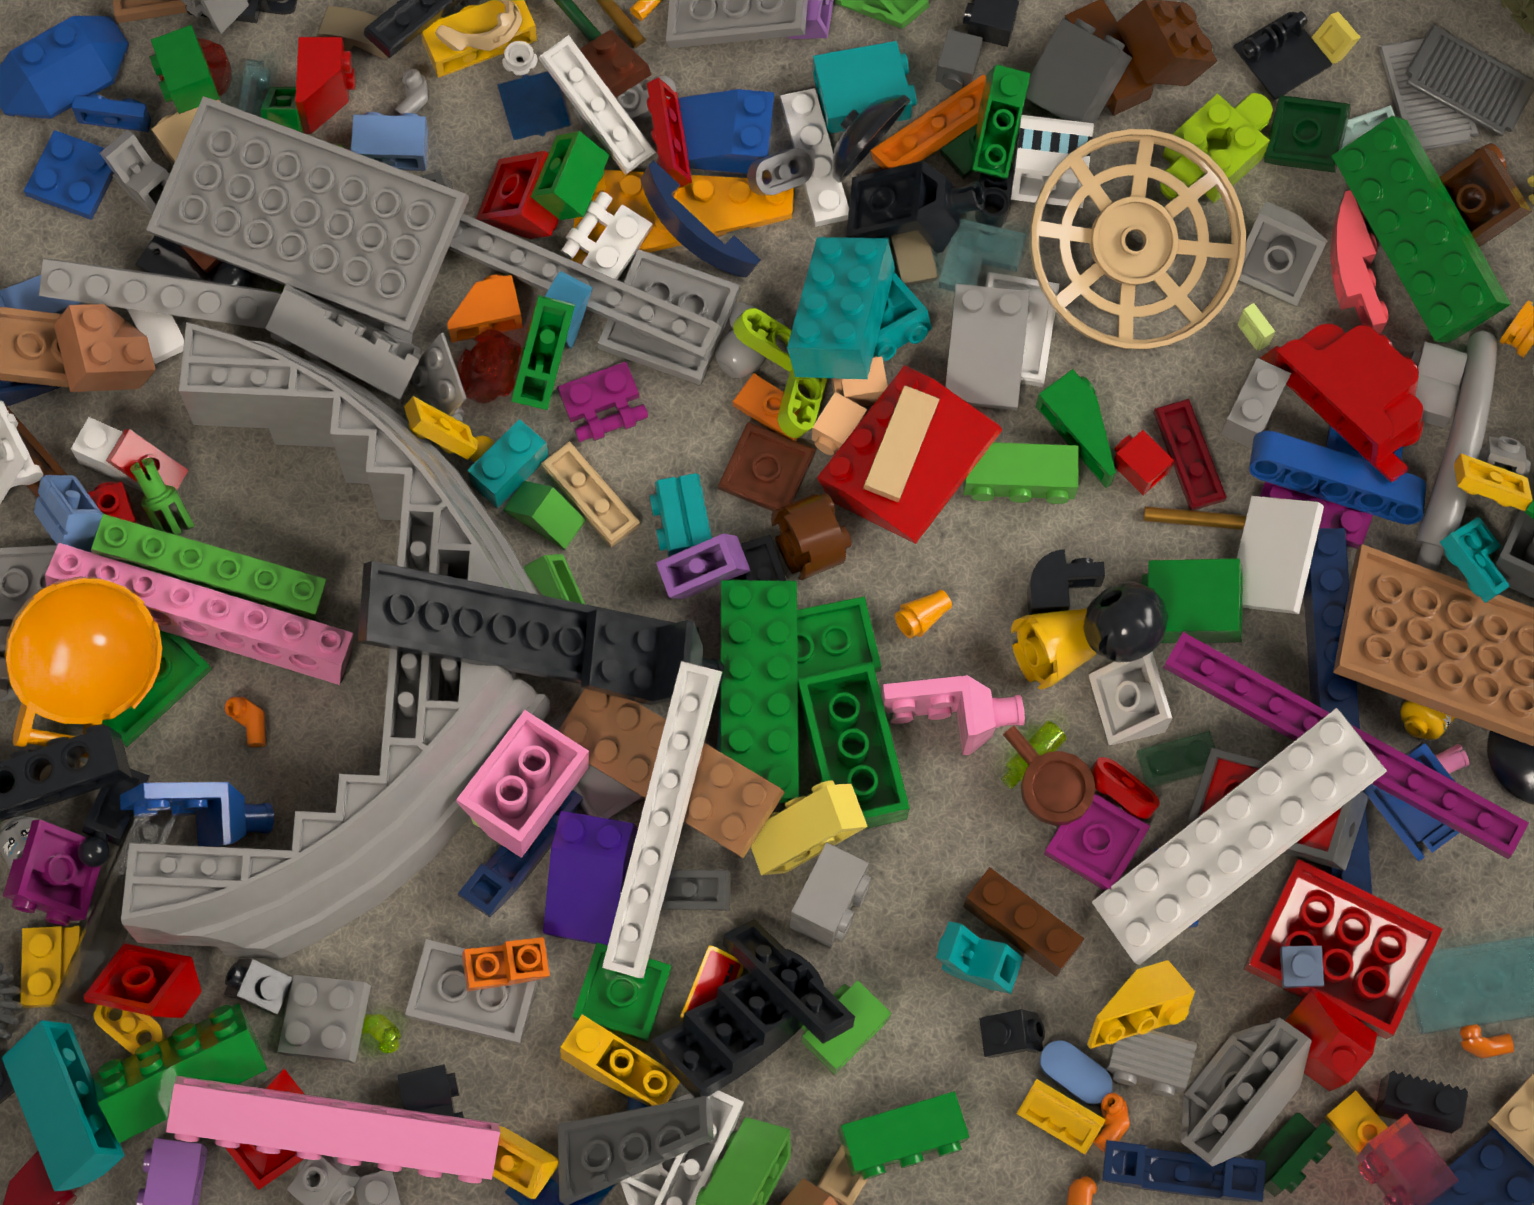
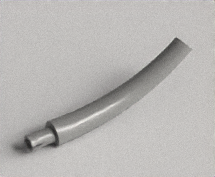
[1415,331,1497,572]

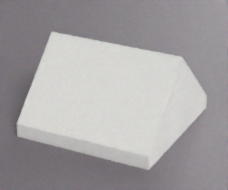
[1088,652,1172,745]

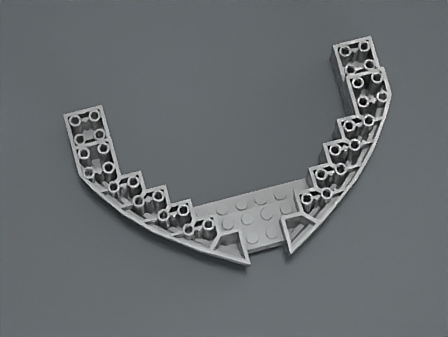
[121,322,551,959]

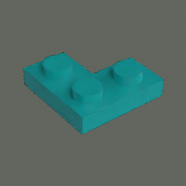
[1440,517,1510,603]

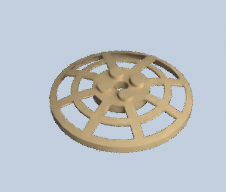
[1029,129,1246,349]

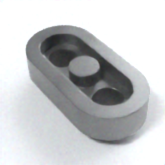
[747,148,813,196]

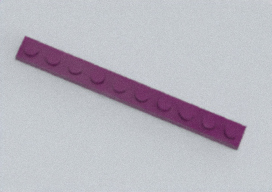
[1163,632,1529,859]

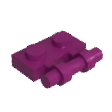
[557,362,648,443]

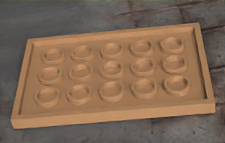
[1333,544,1534,746]

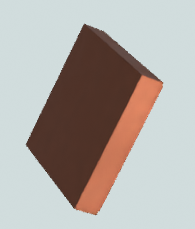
[718,422,815,511]

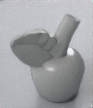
[716,302,785,379]

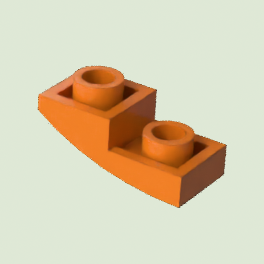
[462,937,550,991]

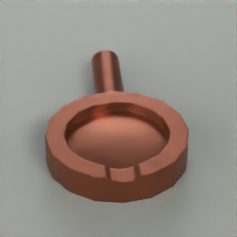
[1003,725,1095,826]

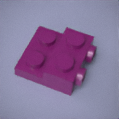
[3,819,101,926]

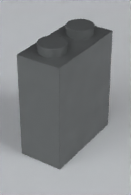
[1025,18,1132,124]

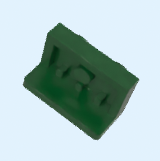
[1254,1113,1335,1197]

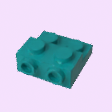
[873,272,932,362]

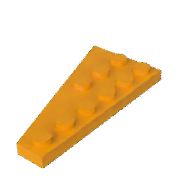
[571,170,794,265]

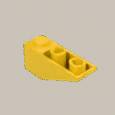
[1087,960,1195,1049]
[560,1015,680,1107]

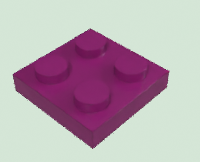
[1044,794,1151,891]

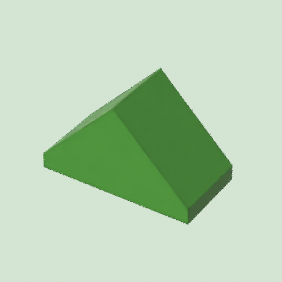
[503,480,586,550]

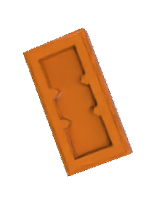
[733,373,801,441]

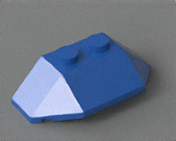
[0,16,129,119]

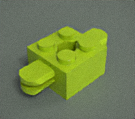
[1160,93,1273,203]

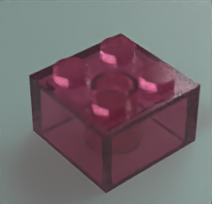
[1356,1114,1459,1205]

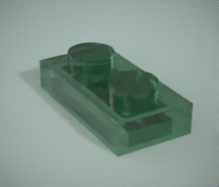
[1136,731,1215,788]

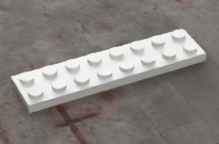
[1092,708,1387,965]

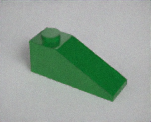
[511,295,575,410]
[1035,369,1116,488]

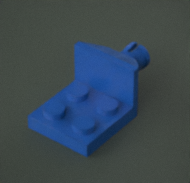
[120,782,274,847]

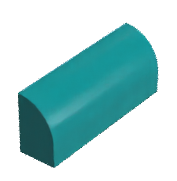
[2,1020,125,1191]

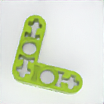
[733,308,827,438]

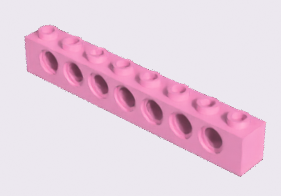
[45,543,353,685]

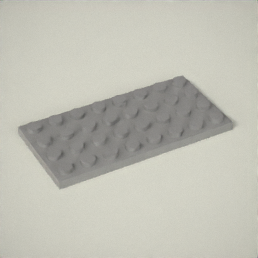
[146,96,469,334]

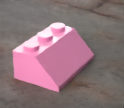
[456,710,589,858]

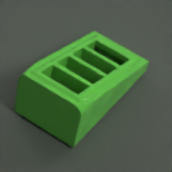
[523,554,585,604]

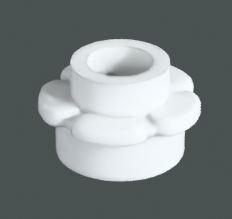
[502,41,538,76]

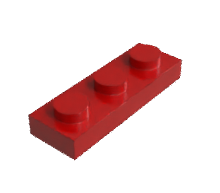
[647,77,692,188]

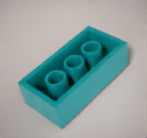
[787,237,895,379]

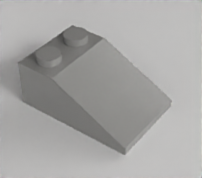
[945,284,1029,410]

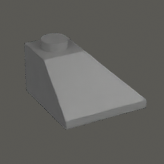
[1239,201,1327,306]

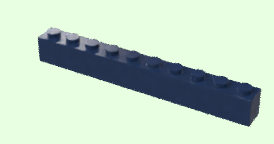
[1304,528,1372,894]

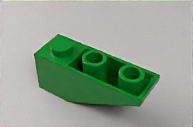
[972,64,1031,179]

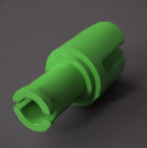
[130,458,195,535]

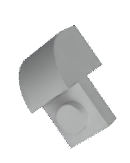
[100,130,170,215]

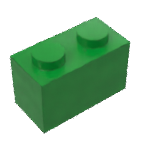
[149,25,220,114]
[530,131,609,220]

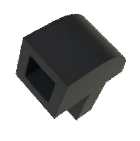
[1027,549,1105,615]

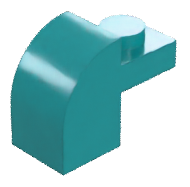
[936,921,1023,994]

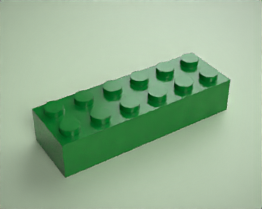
[1332,116,1511,343]

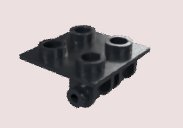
[1233,11,1332,100]

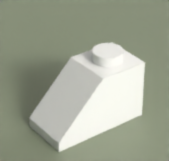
[71,417,143,492]

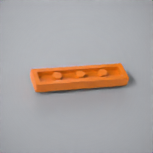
[871,74,986,170]

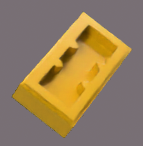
[1016,1079,1106,1155]
[1325,1090,1409,1179]

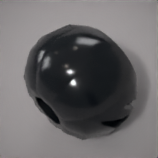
[1083,581,1168,662]

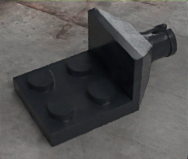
[846,161,985,253]
[580,610,724,705]

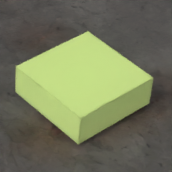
[1238,303,1275,351]

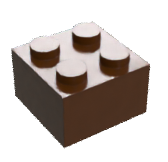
[1115,0,1217,86]
[1440,147,1532,247]

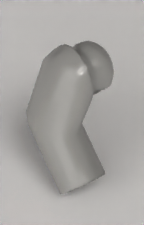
[393,69,428,116]

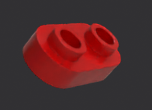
[1090,757,1160,819]

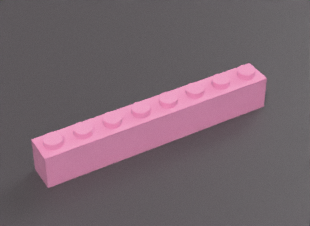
[166,1076,500,1183]

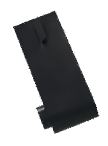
[136,236,253,287]

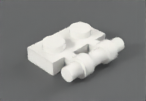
[561,191,653,280]

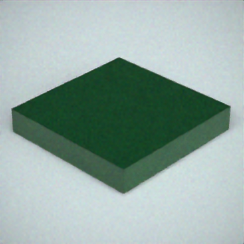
[1264,95,1351,173]

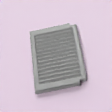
[1378,38,1479,151]

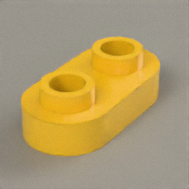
[93,1004,165,1055]

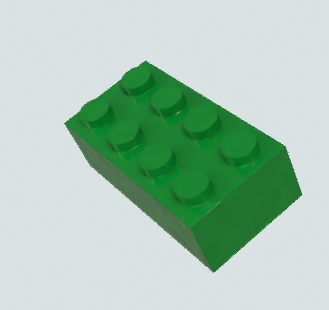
[798,663,910,830]
[93,1003,268,1143]

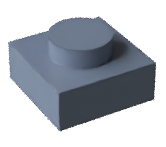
[1280,946,1324,988]

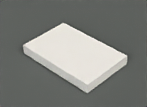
[985,272,1059,387]
[1237,496,1324,614]

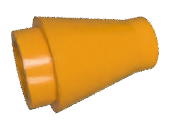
[895,589,952,638]

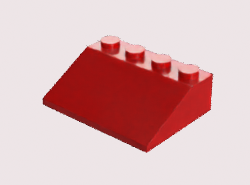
[817,365,1002,544]
[1243,859,1443,1039]

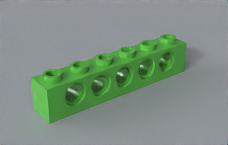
[91,514,326,621]

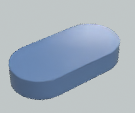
[1039,1040,1112,1106]

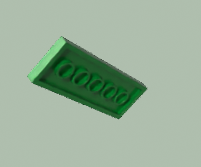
[721,580,799,803]

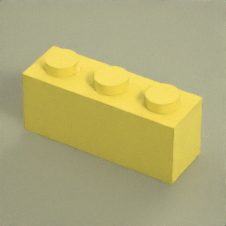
[751,780,867,875]

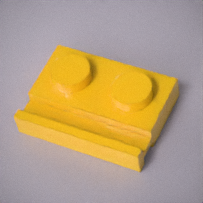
[20,926,82,1008]

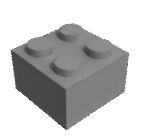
[789,842,871,948]

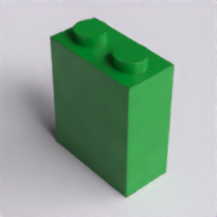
[1141,558,1243,643]

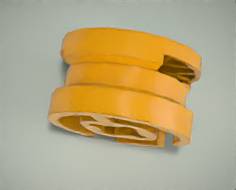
[1499,300,1534,358]

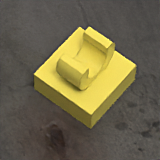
[1311,12,1361,64]

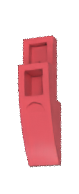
[1330,190,1388,334]

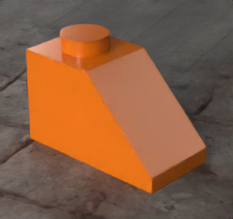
[447,274,523,343]

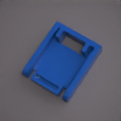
[1365,741,1460,861]

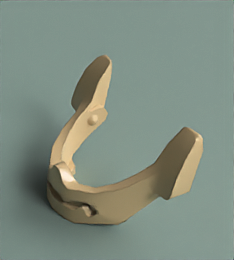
[435,0,522,51]

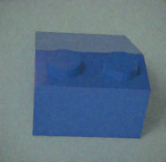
[678,89,774,175]

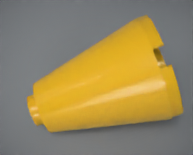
[1011,608,1097,690]

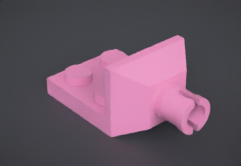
[881,675,1025,755]

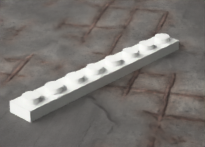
[602,661,722,978]

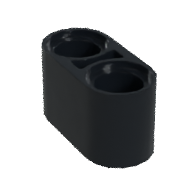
[975,162,1014,231]

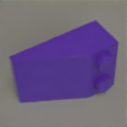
[543,811,638,946]

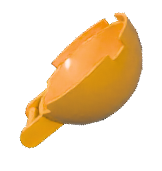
[4,576,162,758]

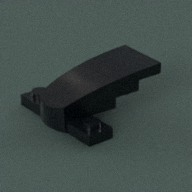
[650,919,855,1098]

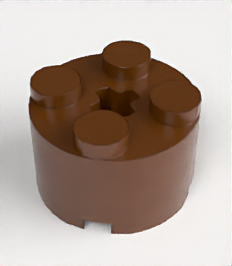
[771,493,852,580]

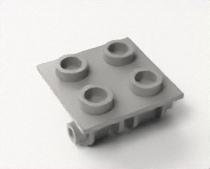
[411,333,467,422]

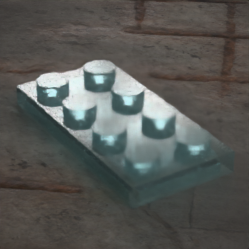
[1412,936,1534,1035]

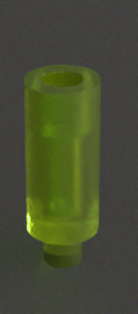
[1001,720,1067,789]

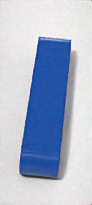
[1249,431,1426,525]

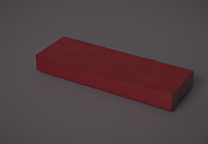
[1153,399,1227,511]

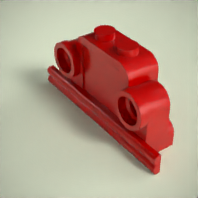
[1260,324,1423,482]

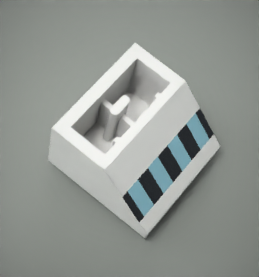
[1011,115,1094,208]

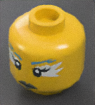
[1400,700,1456,740]

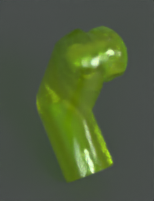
[361,1014,401,1053]

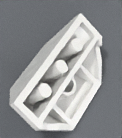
[620,1090,744,1205]

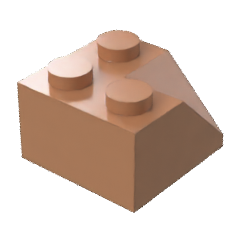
[54,304,156,392]

